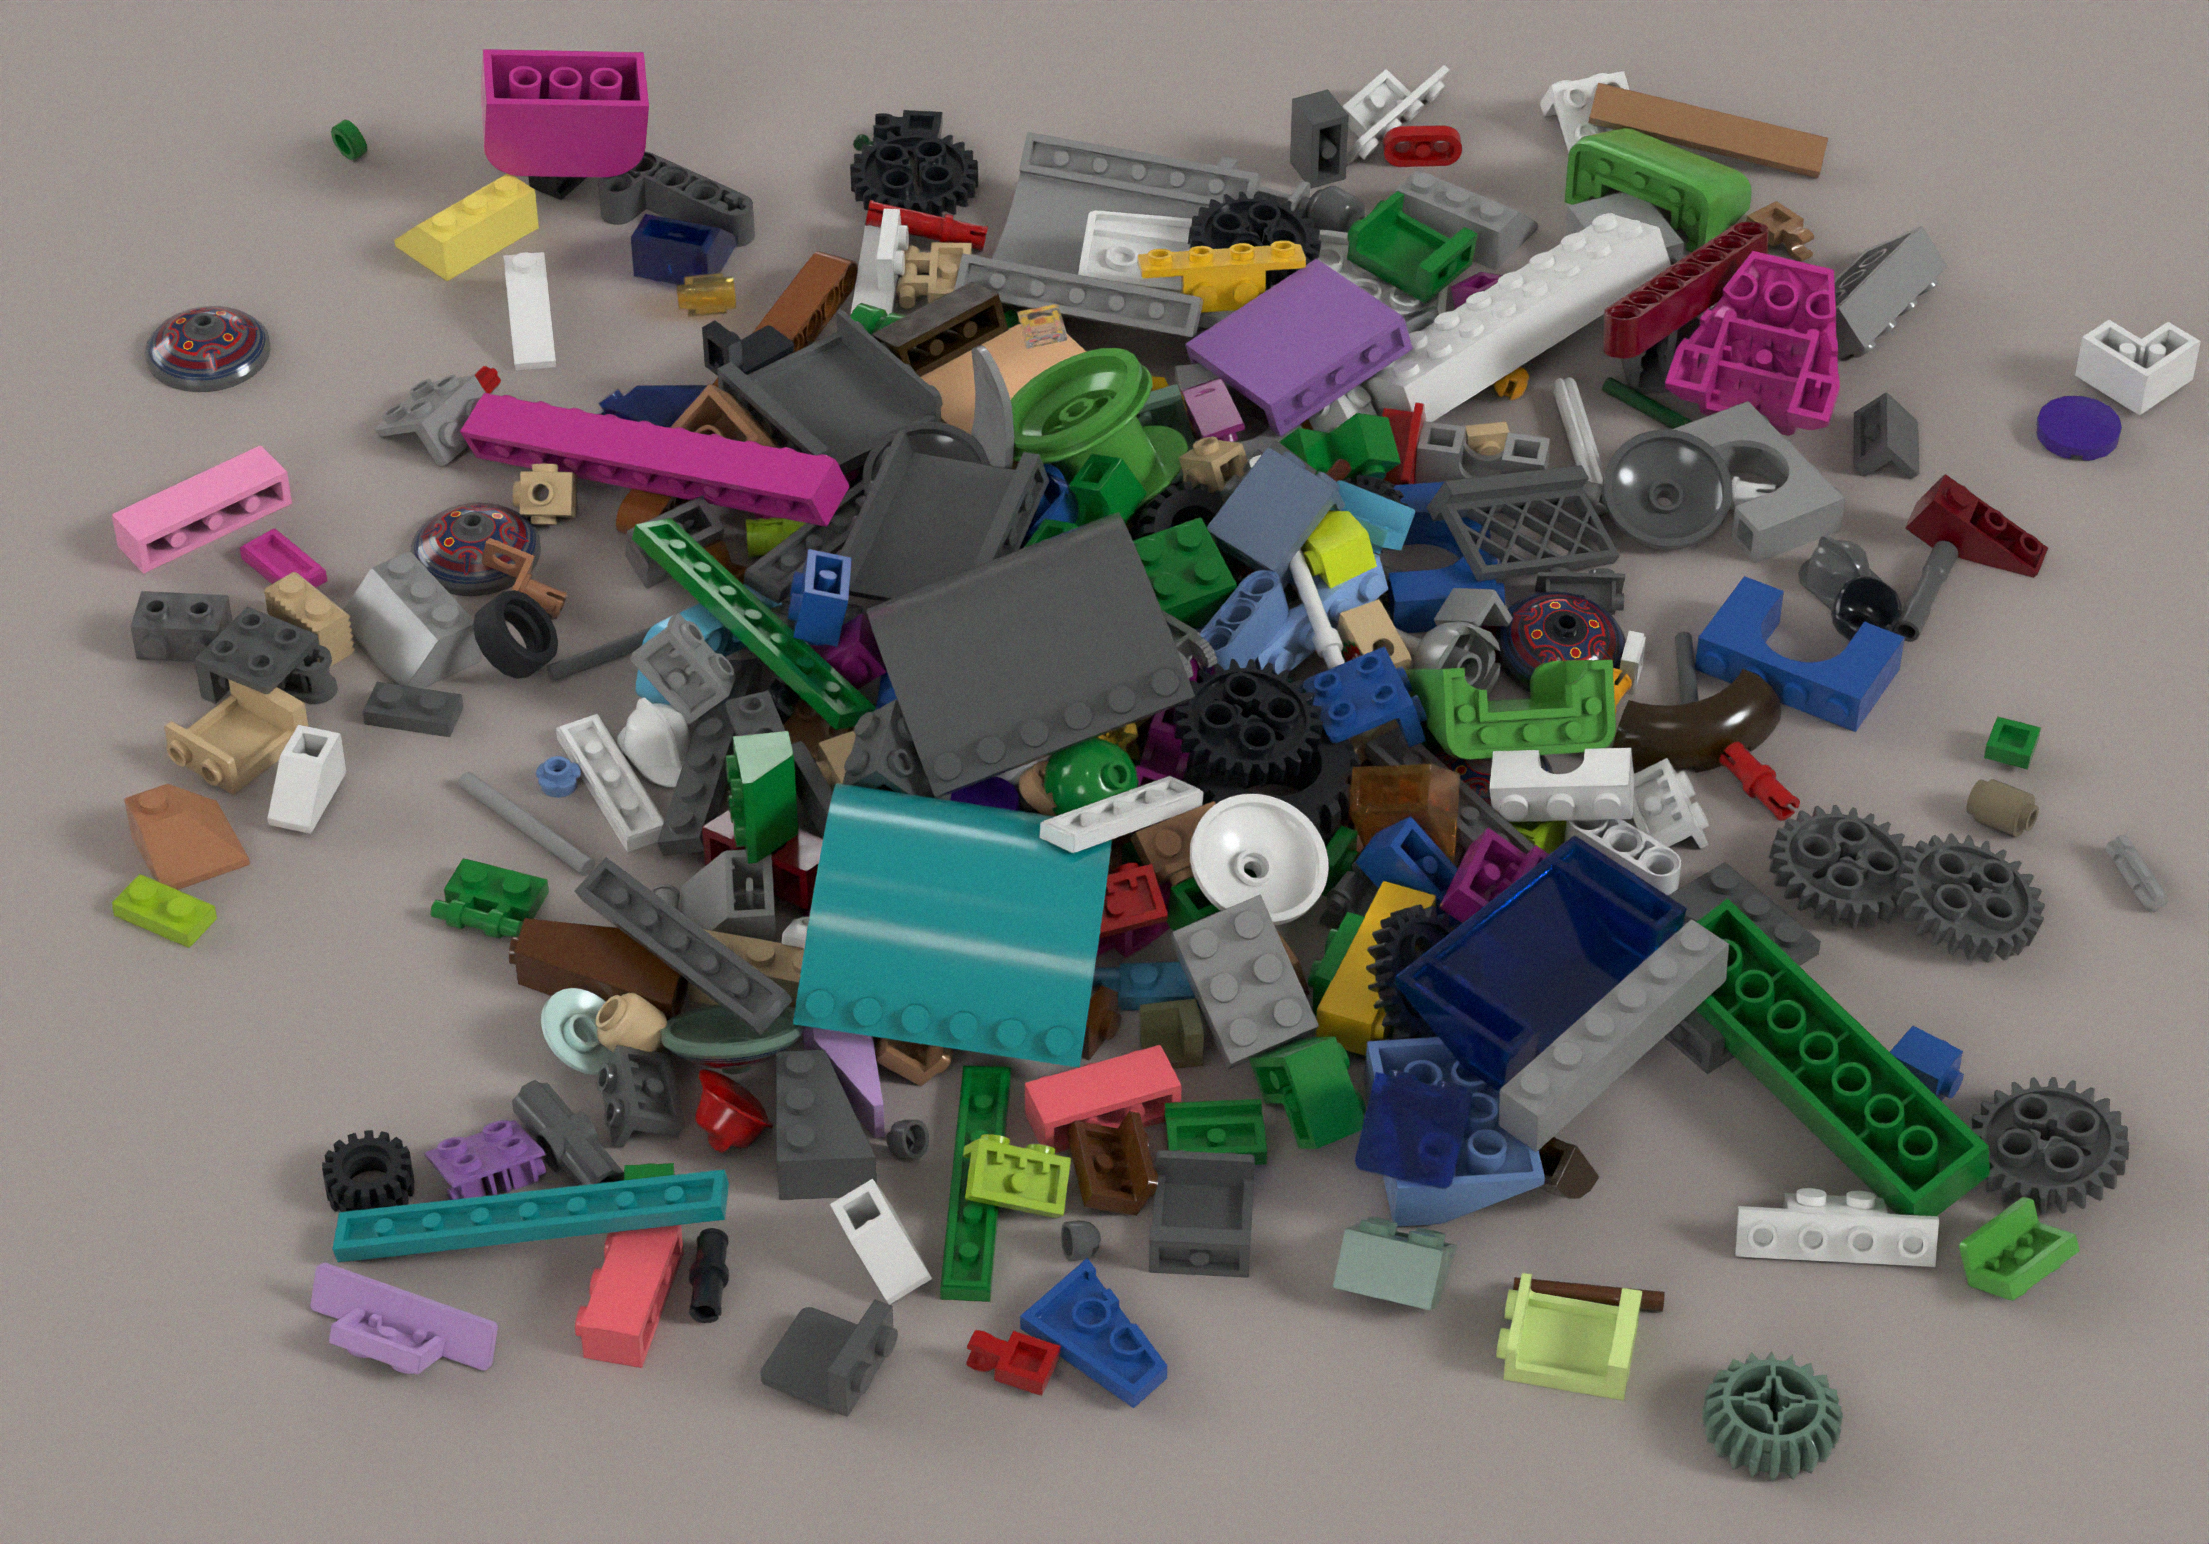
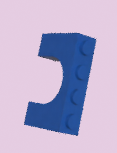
[1387,482,1505,633]
[1695,576,1905,732]

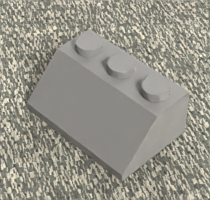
[1396,170,1538,270]
[343,551,481,688]

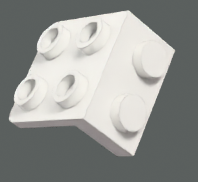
[1540,71,1630,153]

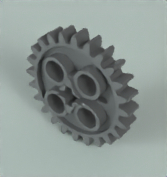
[1769,805,1915,929]
[1893,833,2045,962]
[1971,1077,2129,1214]

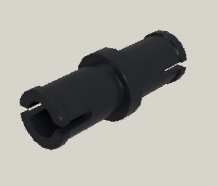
[689,1228,729,1323]

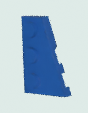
[1020,1258,1168,1408]

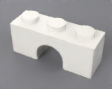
[1489,748,1635,822]

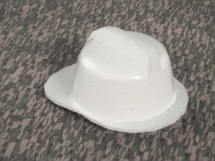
[617,697,693,788]

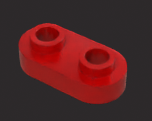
[1383,125,1462,167]

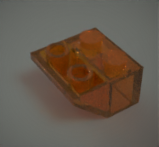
[1349,764,1460,864]

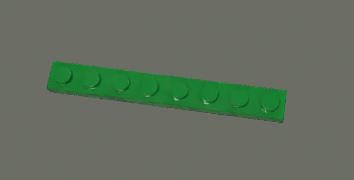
[632,518,876,730]

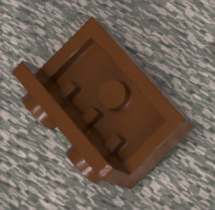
[1067,1111,1158,1216]

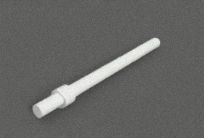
[1249,455,1345,670]

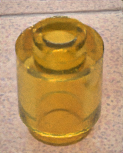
[677,273,736,317]

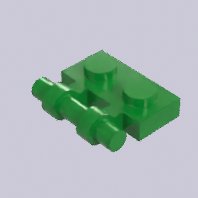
[431,858,549,939]

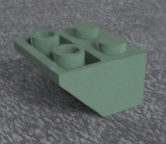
[1333,1216,1457,1311]

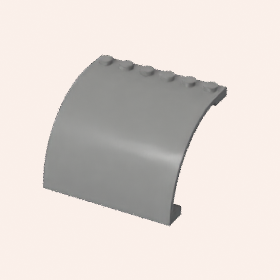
[954,132,1261,340]

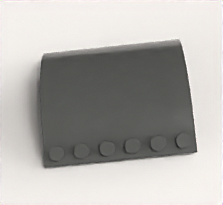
[866,512,1196,798]

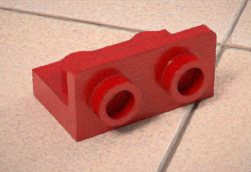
[1099,863,1168,939]

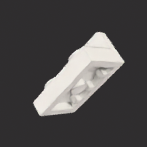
[1632,758,1710,849]

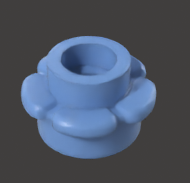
[536,756,581,798]

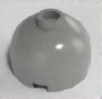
[1412,621,1500,697]

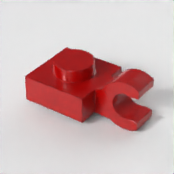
[966,1330,1061,1396]

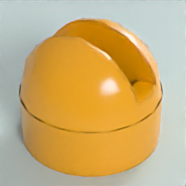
[1494,366,1529,401]

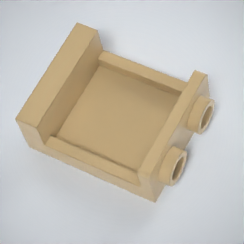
[164,679,308,795]

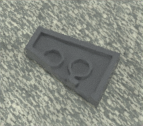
[1655,862,1821,966]

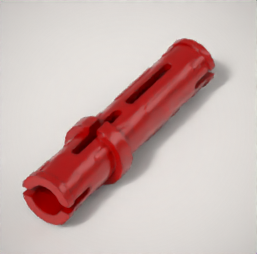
[865,200,988,252]

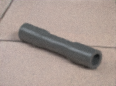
[1894,541,1958,642]

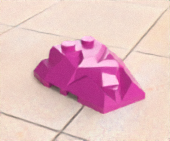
[1665,251,1840,436]

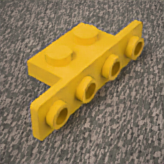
[1137,241,1306,313]

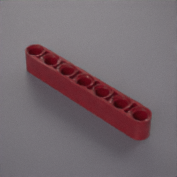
[1603,222,1769,359]

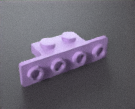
[310,1262,498,1374]

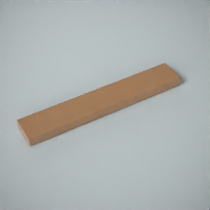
[1588,83,1828,178]

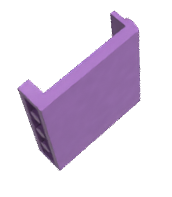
[1185,258,1413,437]

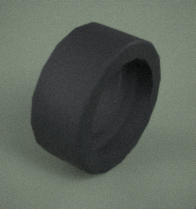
[473,590,558,679]

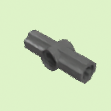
[512,1080,624,1186]

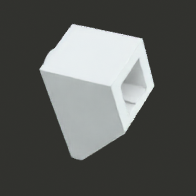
[268,725,346,834]
[830,1179,932,1305]

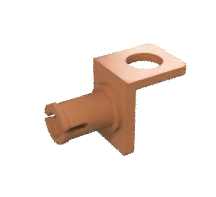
[482,538,568,621]

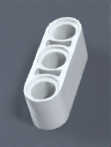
[1564,819,1681,908]

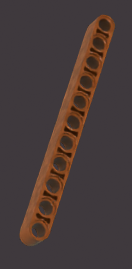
[616,251,858,534]

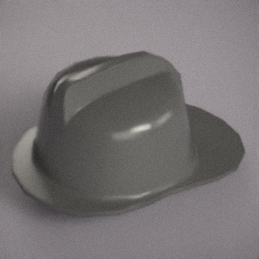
[1798,535,1883,610]

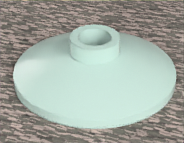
[541,988,613,1075]

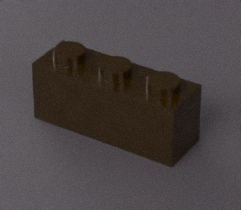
[871,282,1008,377]

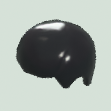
[1831,576,1902,641]

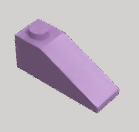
[802,1026,885,1138]

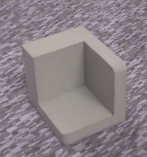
[1434,588,1513,628]

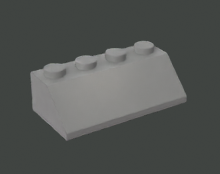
[1834,226,1948,359]

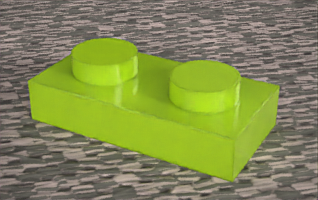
[112,874,217,948]

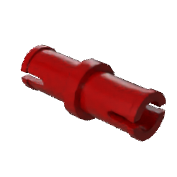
[1719,742,1800,821]

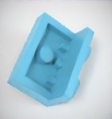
[1330,480,1415,554]

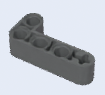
[598,151,755,247]

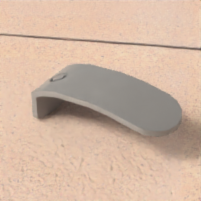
[971,345,1014,469]

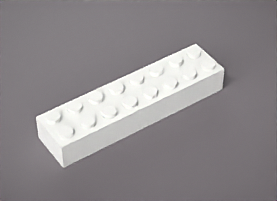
[1361,213,1671,422]

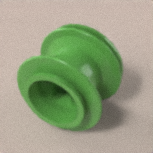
[1011,348,1188,521]

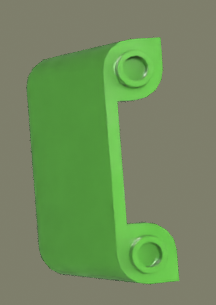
[1564,128,1752,253]
[1405,660,1616,759]

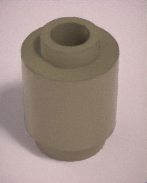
[1966,779,2039,837]

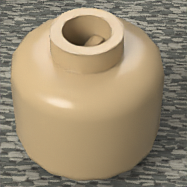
[595,993,667,1052]

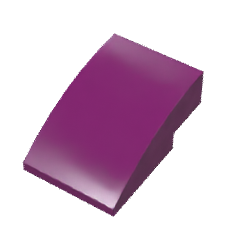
[1439,828,1611,966]

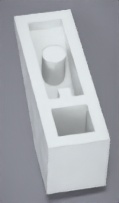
[503,252,556,371]

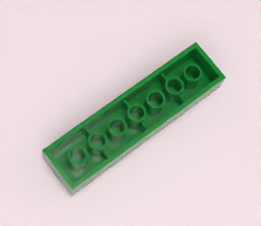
[1695,898,1990,1216]

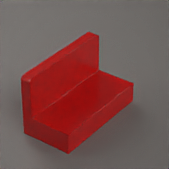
[1382,402,1426,485]

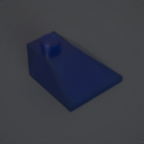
[597,385,708,428]

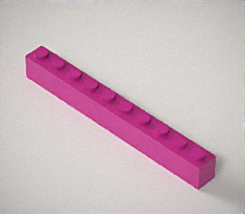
[460,393,850,527]

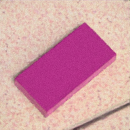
[240,528,327,588]

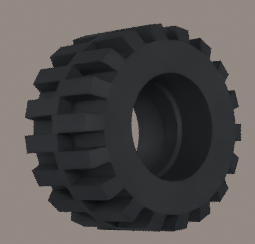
[1129,482,1240,575]

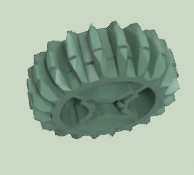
[1702,1351,1843,1482]

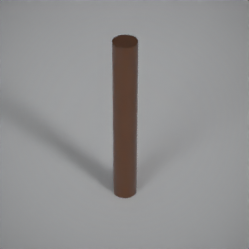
[1513,1277,1665,1312]

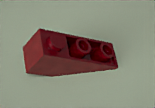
[1905,474,2048,578]

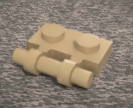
[896,242,972,309]

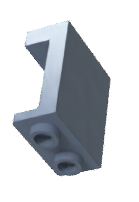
[1207,447,1345,589]

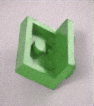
[1959,1197,2080,1301]

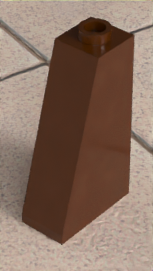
[509,918,688,1021]

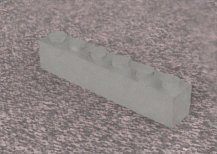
[1499,919,1729,1152]

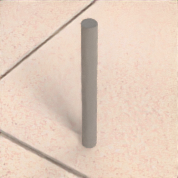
[459,772,595,876]

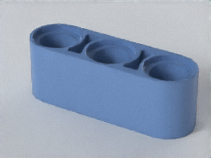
[1200,570,1290,675]

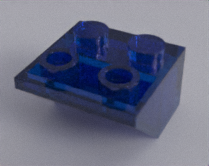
[631,214,738,291]

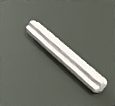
[1553,377,1605,489]

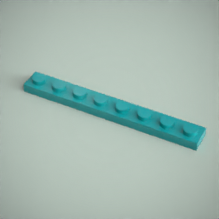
[332,1169,729,1263]

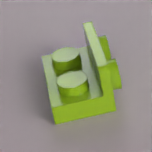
[963,1134,1071,1219]

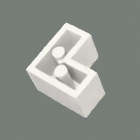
[2075,320,2201,415]

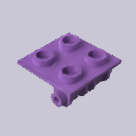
[424,1120,546,1200]

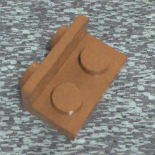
[1130,801,1215,887]

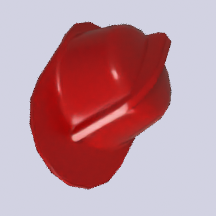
[695,1069,773,1153]

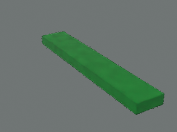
[940,1065,1011,1302]

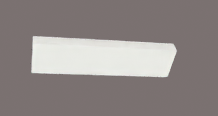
[556,714,665,852]
[1039,776,1203,853]

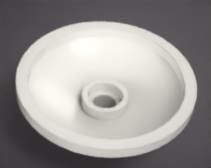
[1190,794,1329,926]

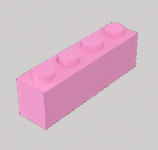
[112,445,292,574]

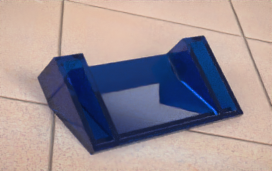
[1394,835,1687,1092]

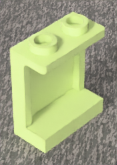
[1496,1273,1642,1401]

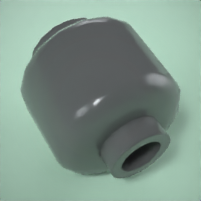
[1305,185,1365,233]

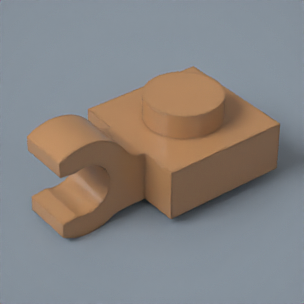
[1746,201,1814,262]

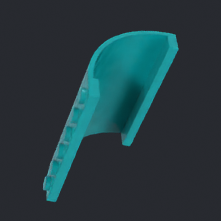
[793,783,1112,1068]

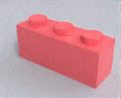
[1025,1045,1182,1153]
[575,1225,684,1368]

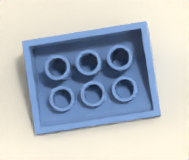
[1363,1032,1545,1227]

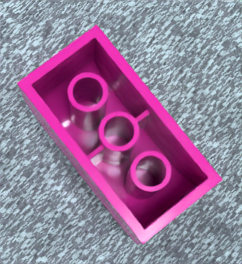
[481,49,649,177]

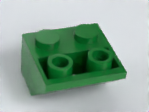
[726,731,798,864]

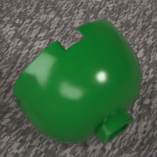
[1044,738,1139,816]

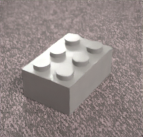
[1170,894,1319,1070]

